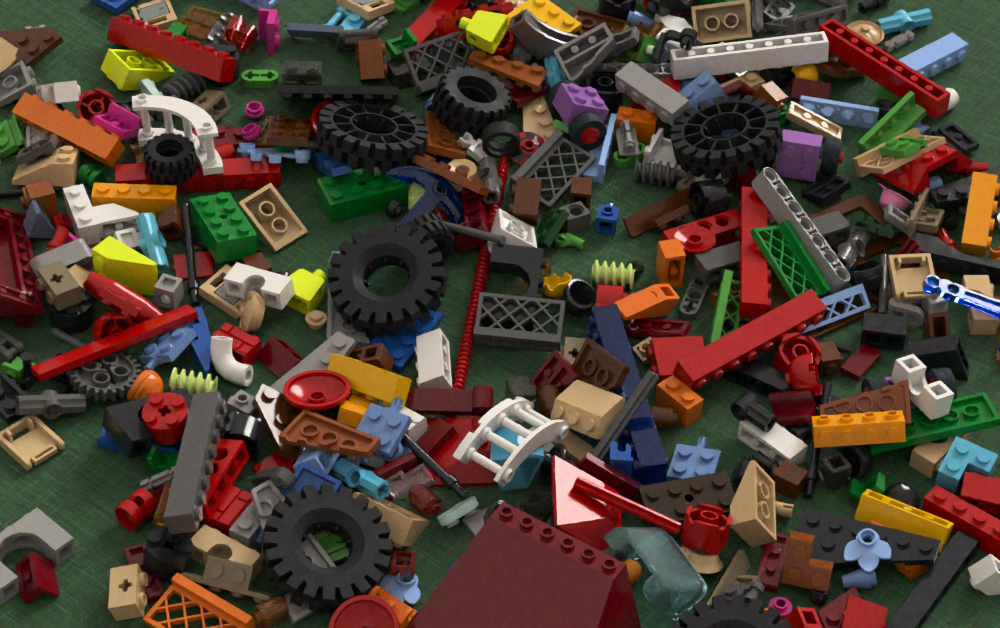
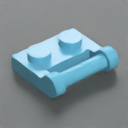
[323,6,368,41]

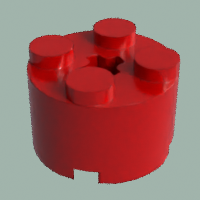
[772,332,822,373]
[142,392,189,445]
[681,504,732,555]

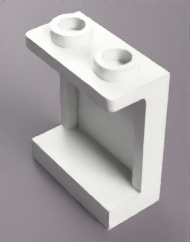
[643,128,691,177]

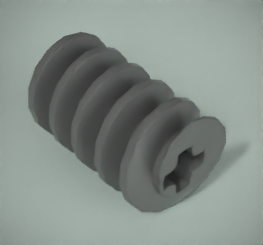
[162,71,207,101]
[634,157,678,188]

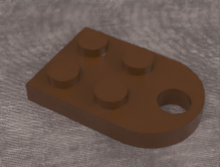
[813,52,866,79]

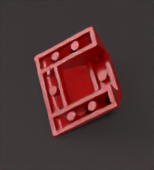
[872,145,972,195]
[424,416,494,488]
[551,455,622,551]

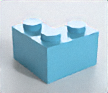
[935,436,998,494]

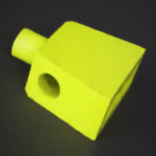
[459,10,509,54]
[287,269,326,315]

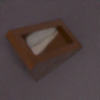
[922,312,951,339]

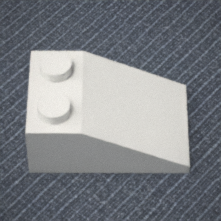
[487,208,537,253]

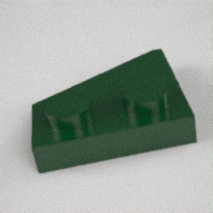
[536,209,570,248]
[849,215,901,240]

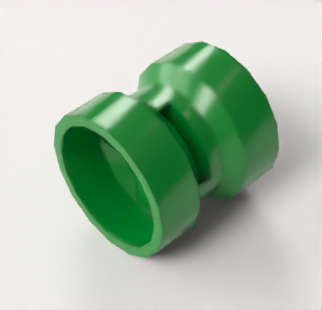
[77,163,106,189]

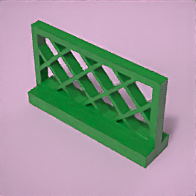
[750,220,832,300]

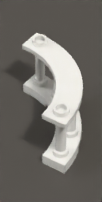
[132,94,224,175]
[453,396,570,487]

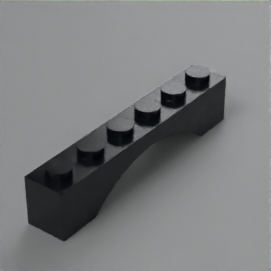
[913,233,1000,284]

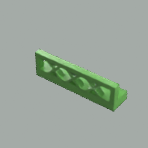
[858,91,927,155]
[708,269,740,345]

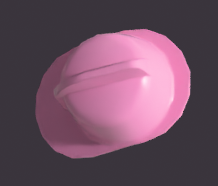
[878,183,913,212]

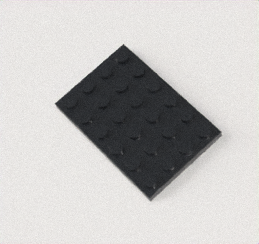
[277,85,399,101]

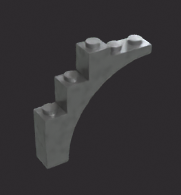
[509,9,640,63]

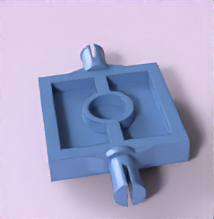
[139,322,197,371]
[356,397,412,465]
[666,436,721,481]

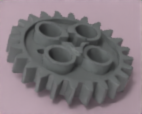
[69,351,142,402]

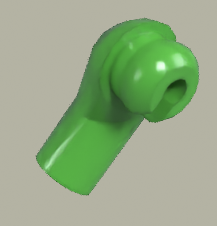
[554,233,586,250]

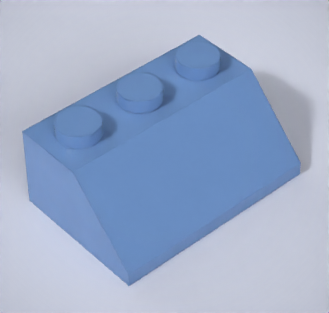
[678,70,729,110]

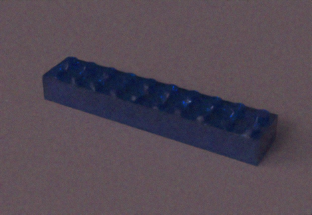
[586,304,668,486]

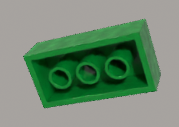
[316,167,408,223]
[190,192,257,263]

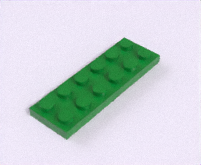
[866,392,1000,455]

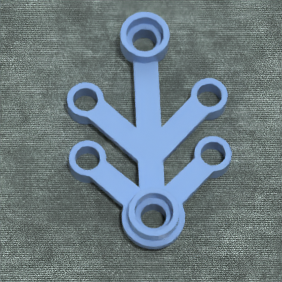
[237,143,311,163]

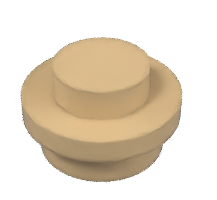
[305,310,327,330]

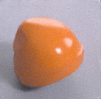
[126,370,164,401]

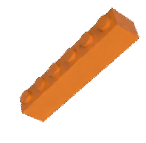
[11,92,126,168]

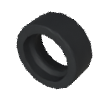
[481,121,520,158]

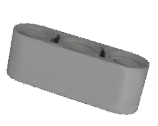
[29,238,93,279]

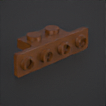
[623,188,693,237]

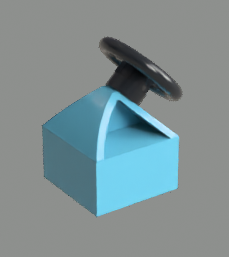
[490,424,567,491]

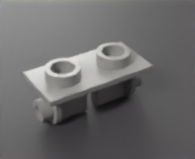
[615,119,640,156]

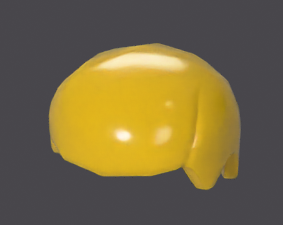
[791,63,819,81]
[539,272,572,299]

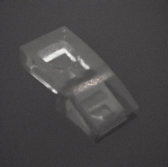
[385,463,436,500]

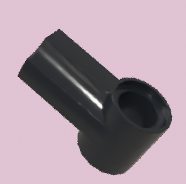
[730,392,777,433]

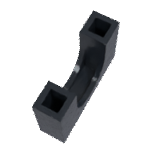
[482,243,547,332]
[102,388,192,458]

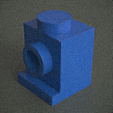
[595,203,619,236]

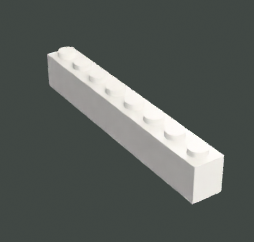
[670,31,829,80]

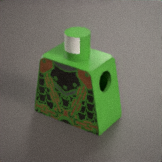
[613,25,657,63]

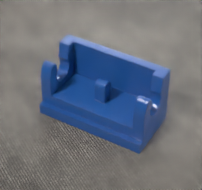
[608,441,633,478]

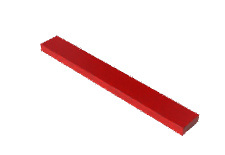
[30,304,198,381]

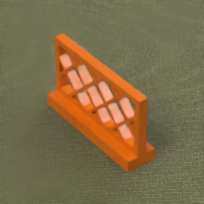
[143,573,255,628]

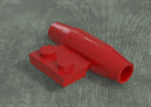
[83,271,164,323]

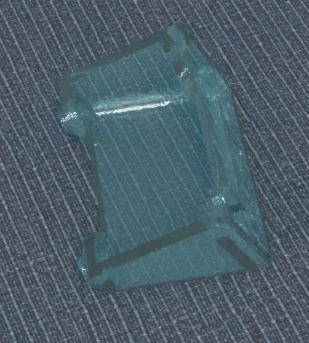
[603,527,707,621]

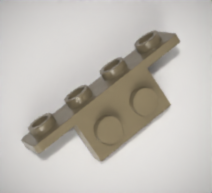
[905,188,945,238]
[707,549,762,605]
[181,555,276,604]

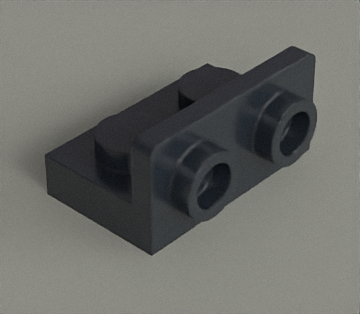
[0,373,29,424]

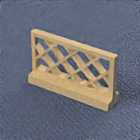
[852,128,946,178]

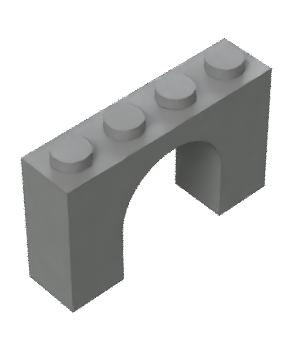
[0,508,76,605]

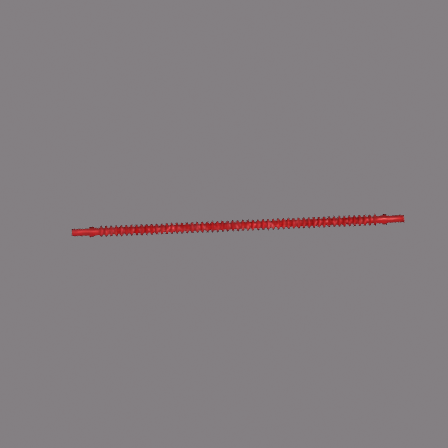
[447,156,509,417]

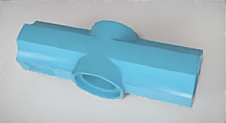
[875,8,933,34]
[543,53,567,90]
[136,212,169,274]
[332,458,391,501]

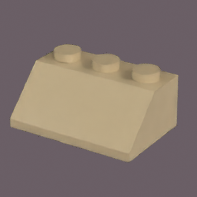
[691,0,753,44]
[550,379,626,440]
[352,492,430,549]

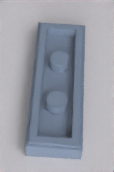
[286,23,345,39]

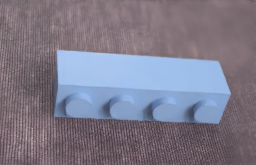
[899,32,969,78]

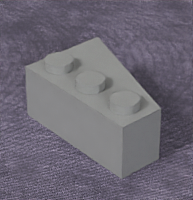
[553,22,617,86]

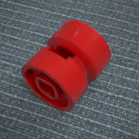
[114,488,159,531]

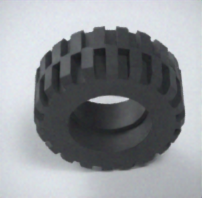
[432,66,512,138]

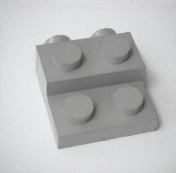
[0,60,39,108]

